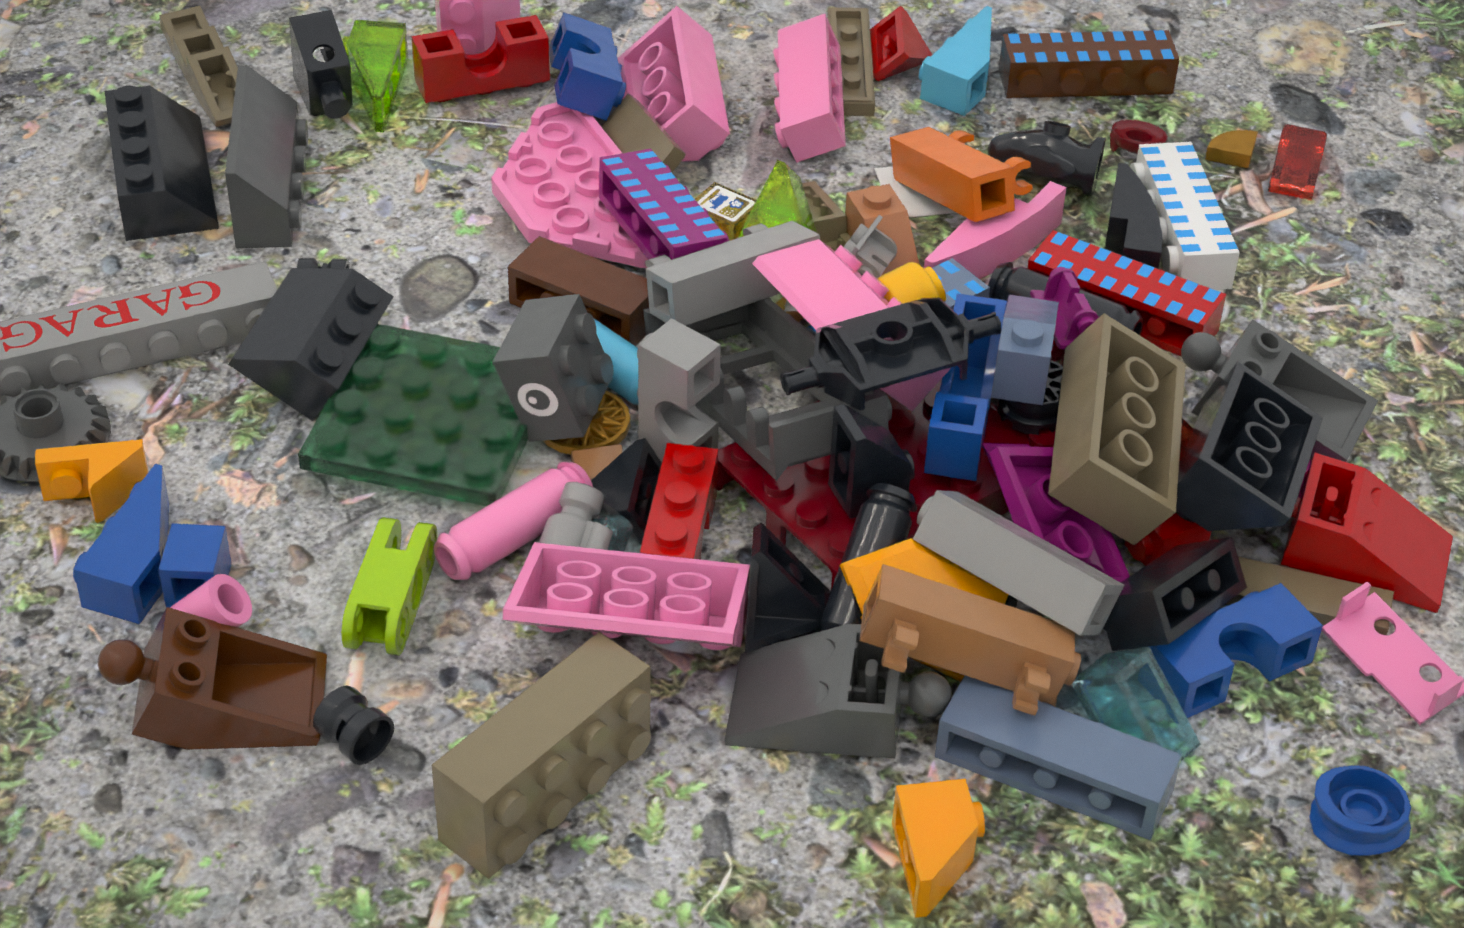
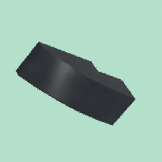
[1104,163,1162,269]

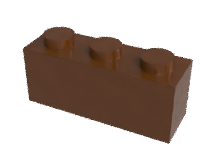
[507,236,649,346]

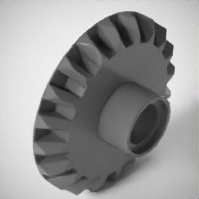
[0,383,111,482]

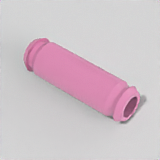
[434,462,593,580]

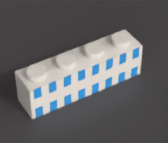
[1130,142,1240,290]

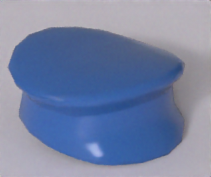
[1309,765,1411,856]

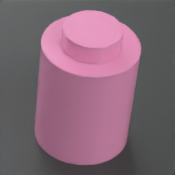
[170,574,252,628]

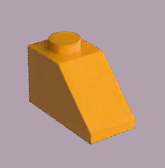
[892,779,985,918]

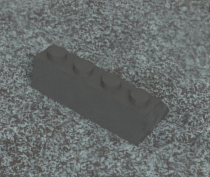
[225,65,308,248]

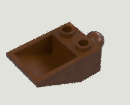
[98,607,327,750]

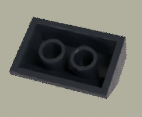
[228,268,394,421]

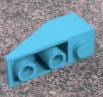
[919,6,992,116]

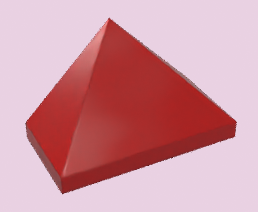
[870,6,932,81]

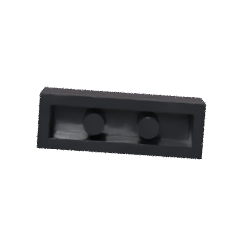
[1103,537,1247,651]

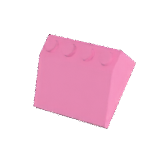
[502,542,750,650]

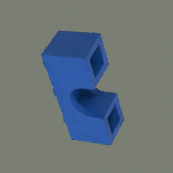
[549,12,626,121]
[1141,583,1323,721]

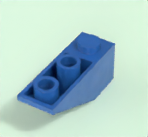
[73,463,169,624]

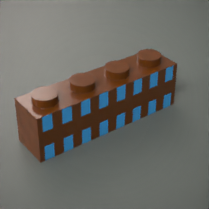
[998,30,1179,98]

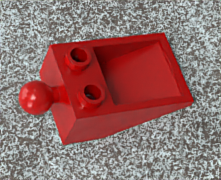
[1281,453,1453,613]

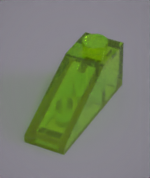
[343,19,408,132]

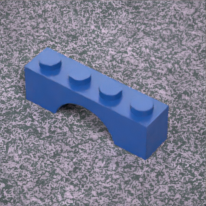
[924,293,1007,481]

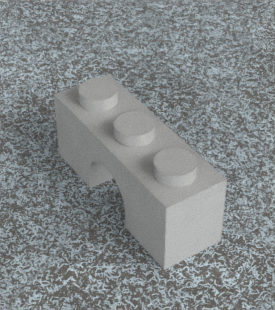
[637,318,721,462]

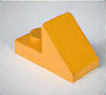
[35,439,149,523]

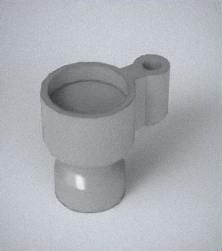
[539,482,613,550]

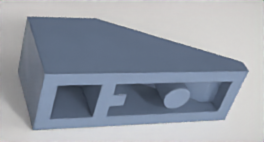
[991,295,1059,405]

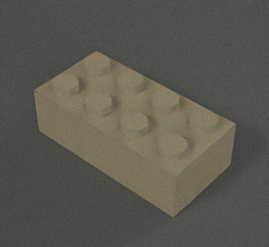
[1048,313,1186,545]
[431,632,651,879]

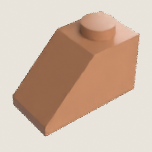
[845,184,919,276]

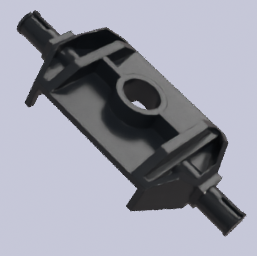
[780,297,1001,410]

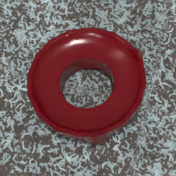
[1110,120,1168,154]

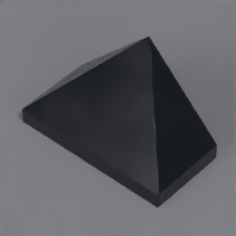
[591,438,662,545]

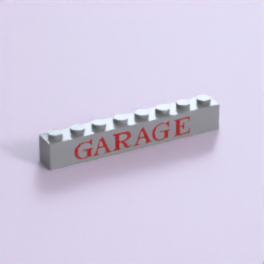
[0,261,277,400]

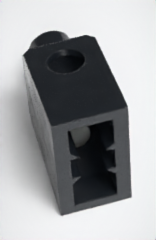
[289,10,353,119]

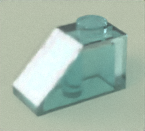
[1072,647,1201,762]

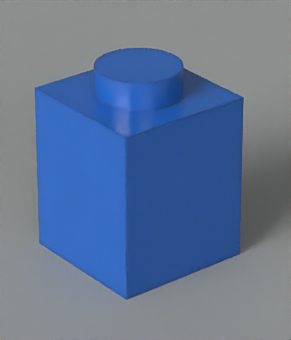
[158,524,232,608]

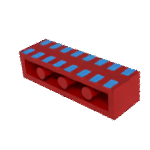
[1027,230,1226,357]

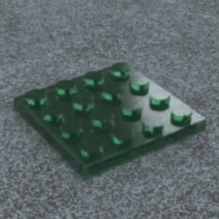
[298,324,528,506]

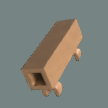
[860,564,1081,716]

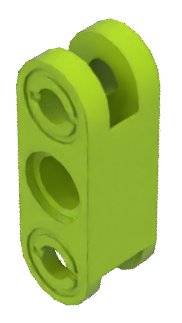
[341,517,438,656]

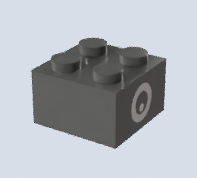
[493,294,614,442]

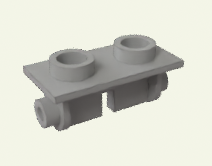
[844,215,897,278]

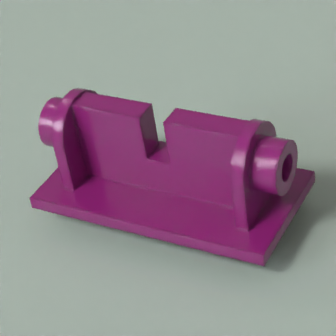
[1030,267,1099,350]

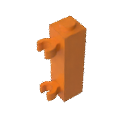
[890,127,1033,222]

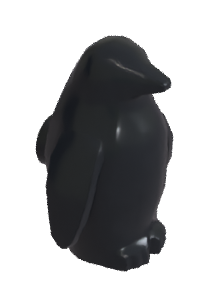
[987,121,1106,196]

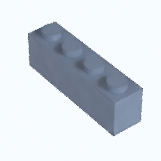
[935,676,1182,840]

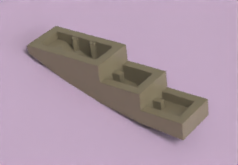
[159,6,238,127]

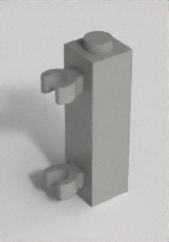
[645,221,820,326]
[913,490,1124,636]

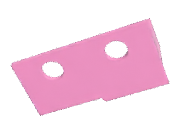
[1321,582,1464,725]

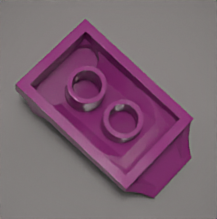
[982,443,1130,582]

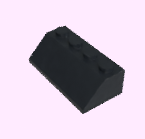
[104,85,219,241]
[1176,361,1323,532]

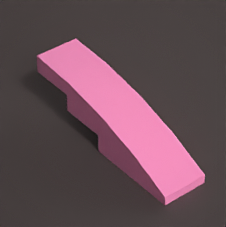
[924,181,1066,279]

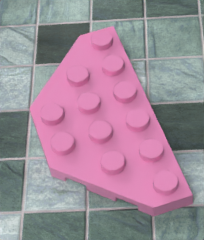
[491,102,648,269]

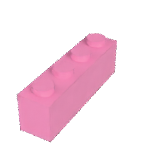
[773,14,846,163]

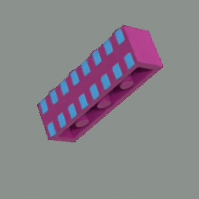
[599,148,730,260]

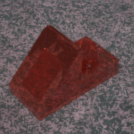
[1268,124,1327,200]

